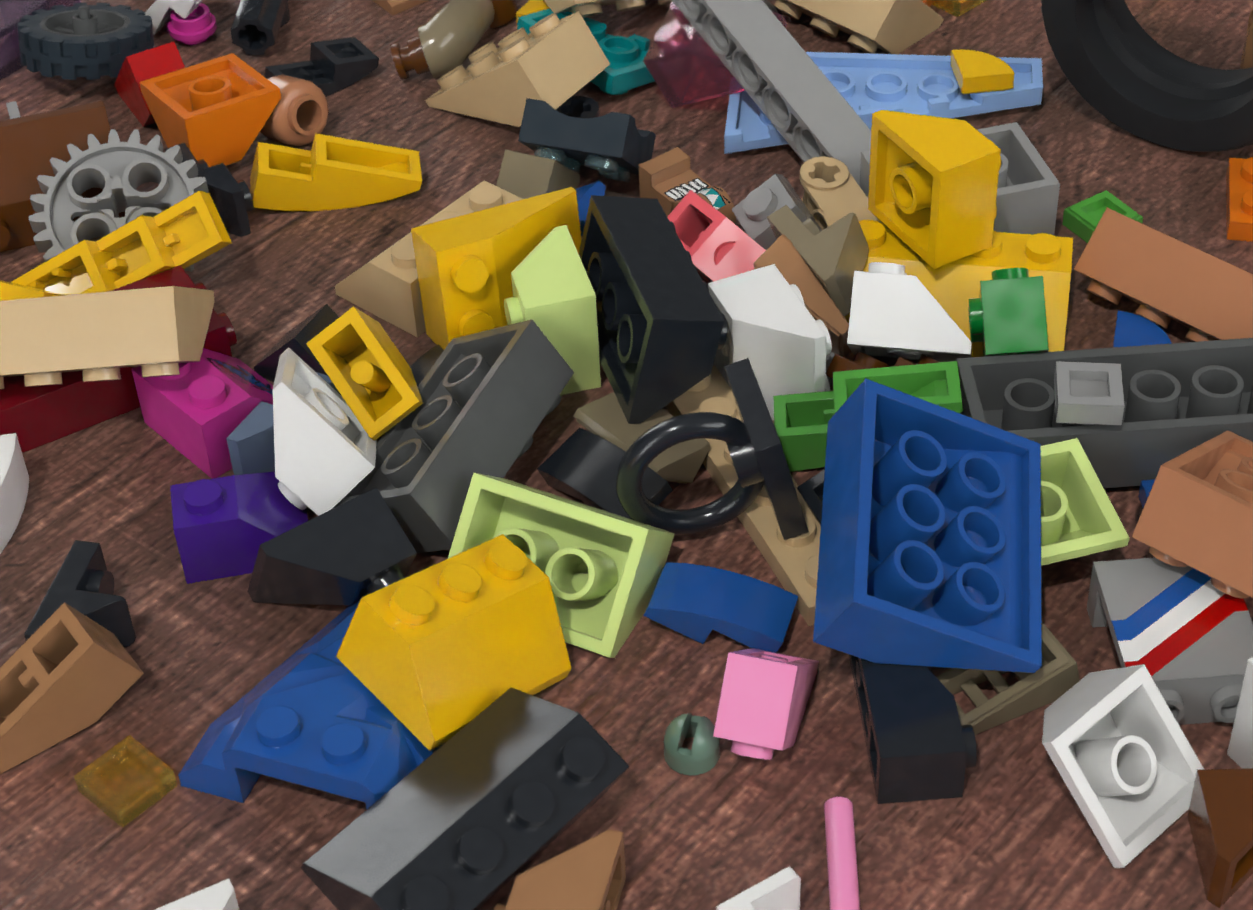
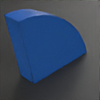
[1113,310,1171,347]

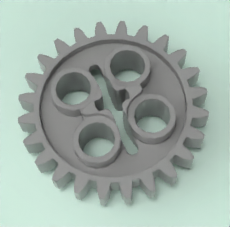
[29,129,209,272]

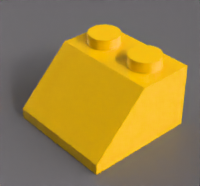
[868,110,1001,269]

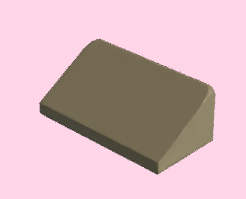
[573,392,710,484]

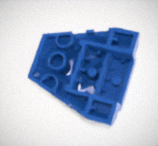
[178,601,445,810]

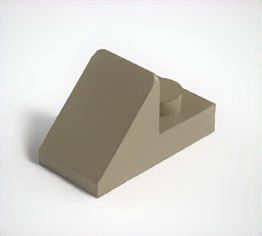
[767,205,869,316]

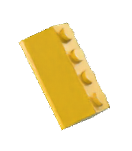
[844,220,1073,357]

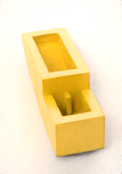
[250,133,422,211]

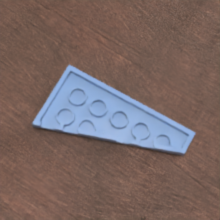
[724,52,1043,154]

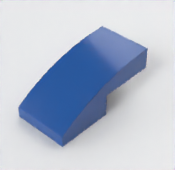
[643,562,799,653]

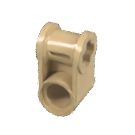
[799,156,881,231]

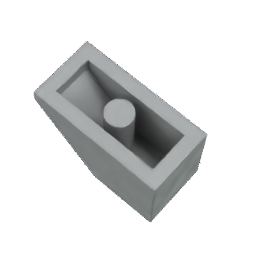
[731,174,822,250]

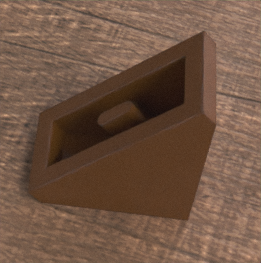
[1187,768,1253,908]

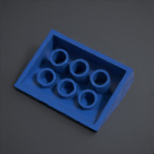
[813,378,1042,673]

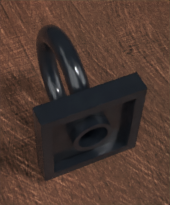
[616,358,809,540]

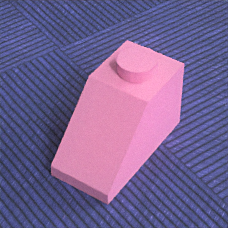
[713,648,819,760]

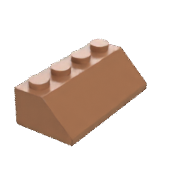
[1074,208,1253,342]

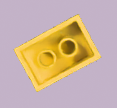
[411,187,581,350]

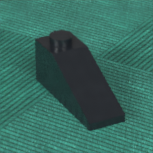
[849,654,977,804]

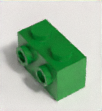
[968,268,1049,356]

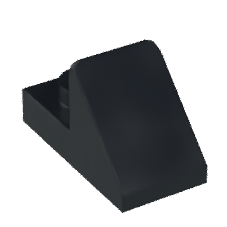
[24,540,136,648]

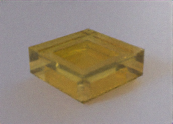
[74,735,178,828]

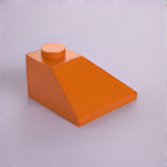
[140,53,281,167]

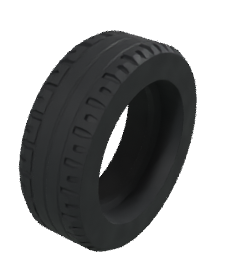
[1041,0,1253,152]

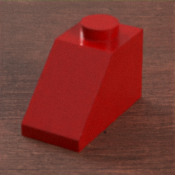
[114,41,185,127]

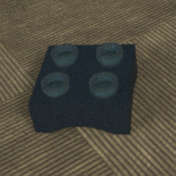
[518,98,656,182]

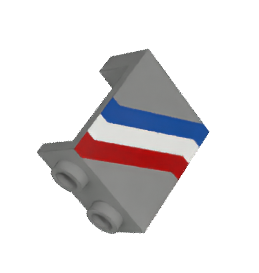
[1087,557,1253,725]

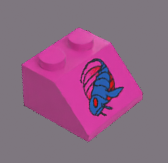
[131,348,273,479]

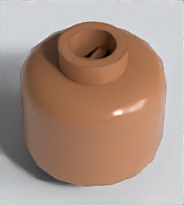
[260,75,329,146]

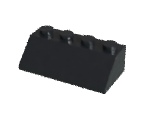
[579,195,727,424]
[301,687,629,910]

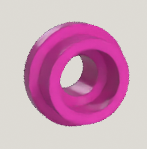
[168,3,217,45]

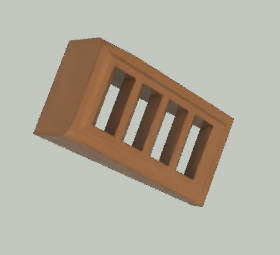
[754,234,851,357]

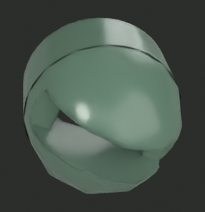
[664,713,720,775]

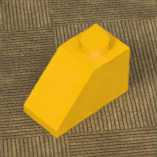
[306,306,423,440]

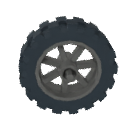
[17,3,154,80]

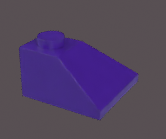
[170,471,308,584]

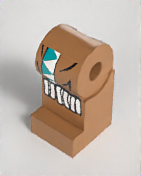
[638,147,737,224]

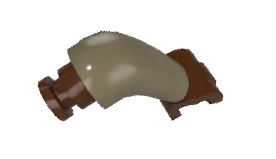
[390,0,518,80]

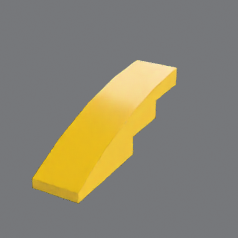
[11,191,232,295]

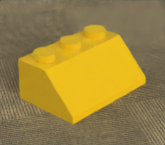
[336,534,571,751]

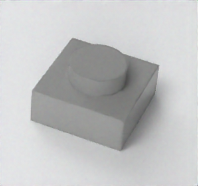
[1054,361,1125,425]

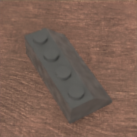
[334,319,574,554]

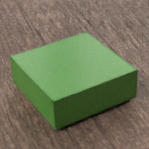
[1062,190,1143,243]

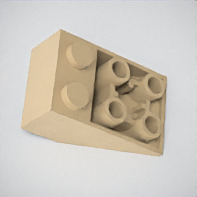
[425,11,610,127]

